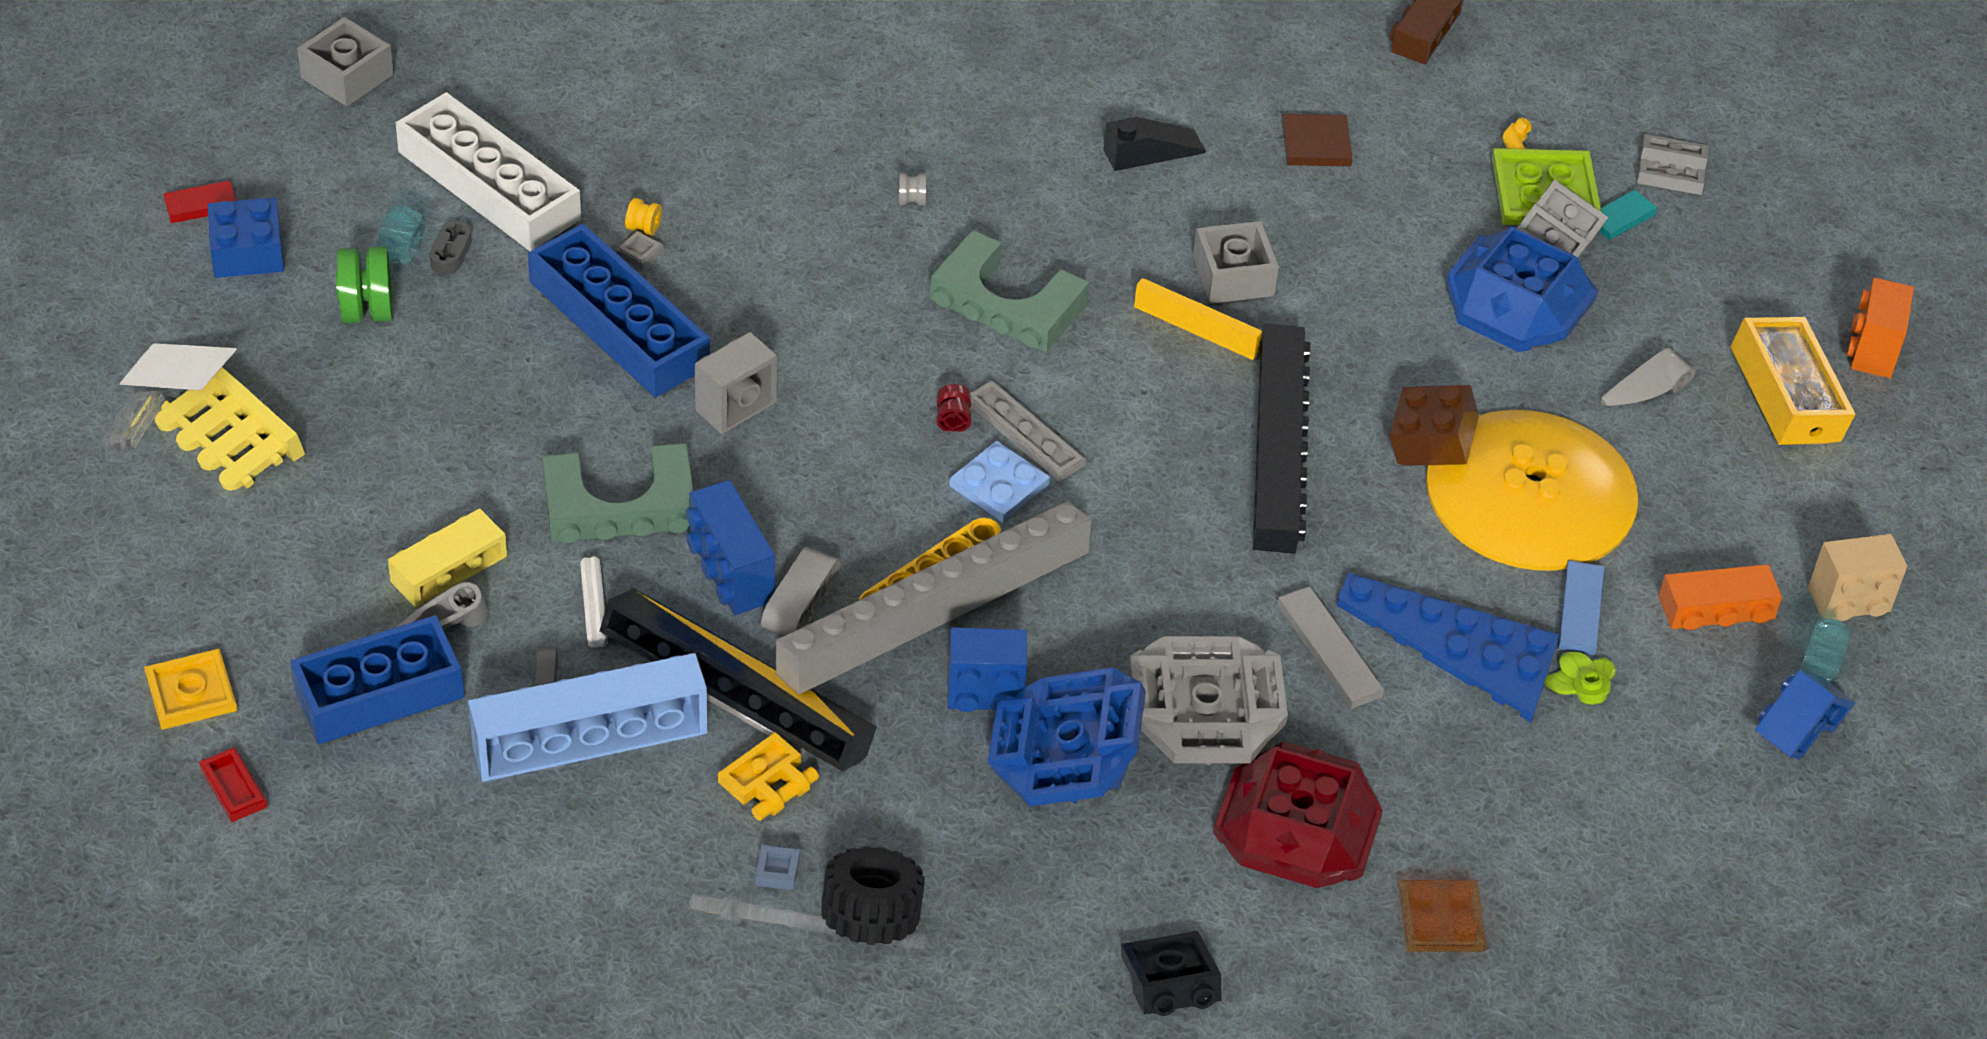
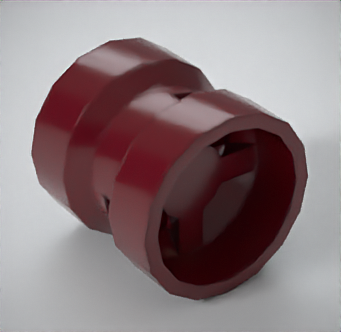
[937,384,971,432]

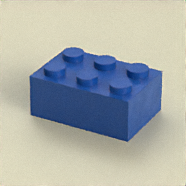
[686,480,775,616]

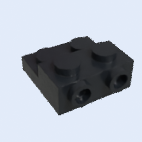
[1121,931,1222,1016]

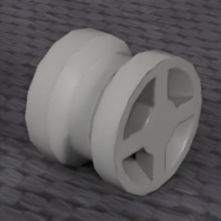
[899,173,926,206]

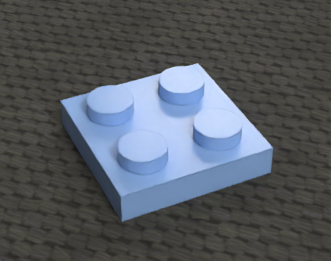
[949,441,1050,523]

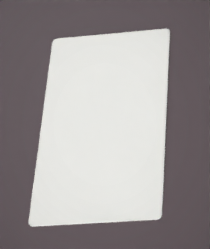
[119,343,237,390]

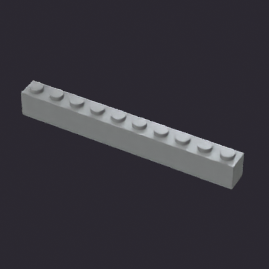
[776,501,1091,695]

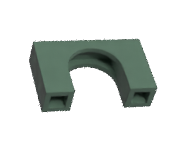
[930,230,1090,353]
[542,443,694,543]

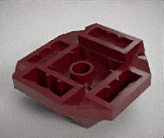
[1213,741,1383,888]

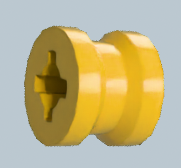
[625,197,663,236]

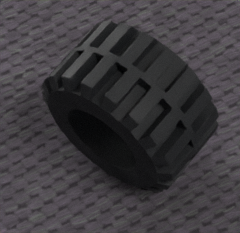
[821,846,925,945]

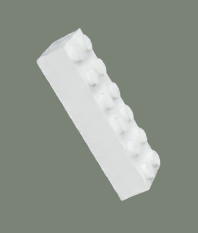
[395,92,581,251]

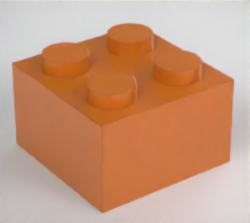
[1846,277,1914,378]

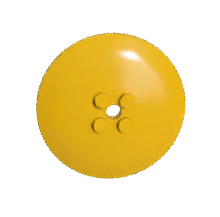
[1426,410,1638,571]

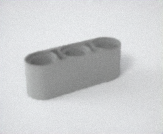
[761,547,841,636]

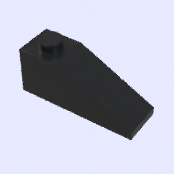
[1103,117,1206,171]

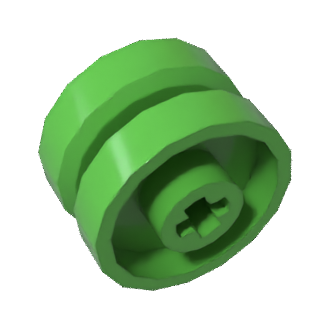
[336,246,393,324]

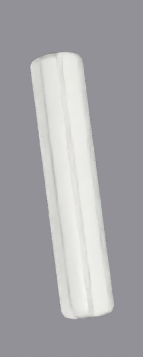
[580,556,608,648]

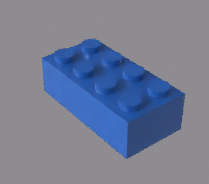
[290,615,465,745]

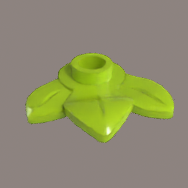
[1544,652,1616,705]

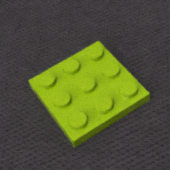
[1491,148,1602,225]

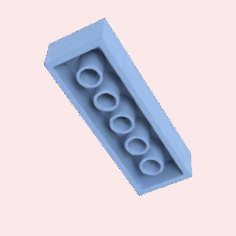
[468,653,707,782]

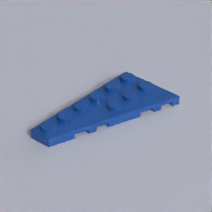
[1337,572,1559,723]

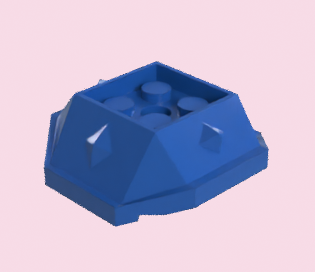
[1446,227,1598,352]
[988,667,1146,806]

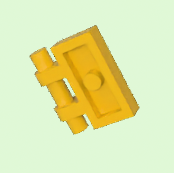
[718,732,819,821]

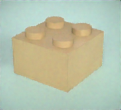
[1808,534,1908,621]

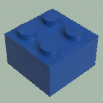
[208,197,284,278]
[948,627,1027,712]

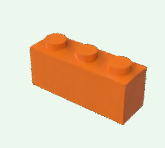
[1658,564,1782,630]

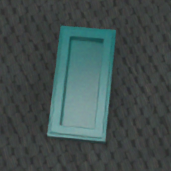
[1599,189,1658,240]

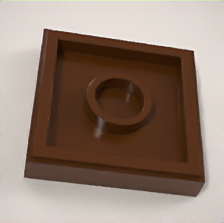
[1282,114,1353,166]

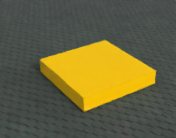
[144,648,237,730]

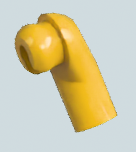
[1502,117,1532,149]

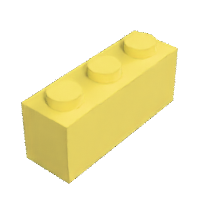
[388,508,507,608]

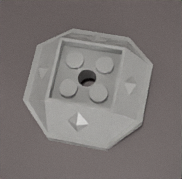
[1129,636,1288,766]

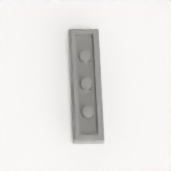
[971,380,1086,482]
[1277,586,1384,709]

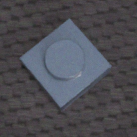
[755,845,800,890]

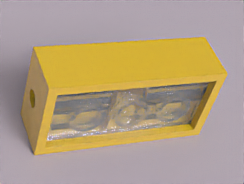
[1730,317,1856,445]

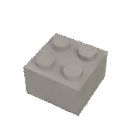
[297,17,394,107]
[1193,221,1279,304]
[695,332,777,434]

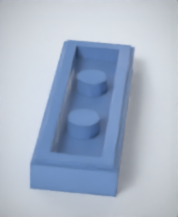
[1558,560,1604,655]

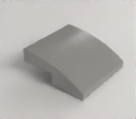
[1637,134,1708,195]
[1517,179,1608,258]

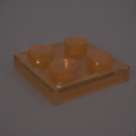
[1398,880,1487,952]

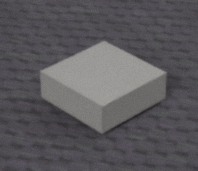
[616,231,664,270]

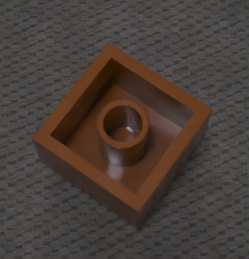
[1389,385,1479,466]

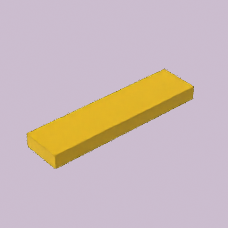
[1134,278,1262,360]

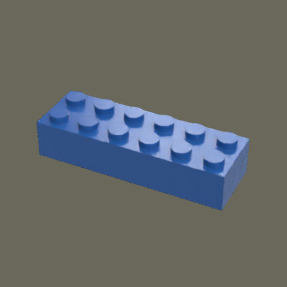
[528,224,710,398]

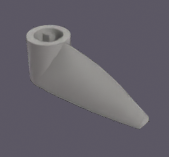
[1600,347,1695,406]
[395,582,488,631]

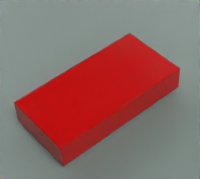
[163,180,236,223]
[199,747,268,822]

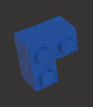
[1755,670,1855,759]

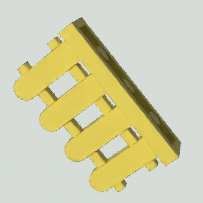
[155,367,305,490]

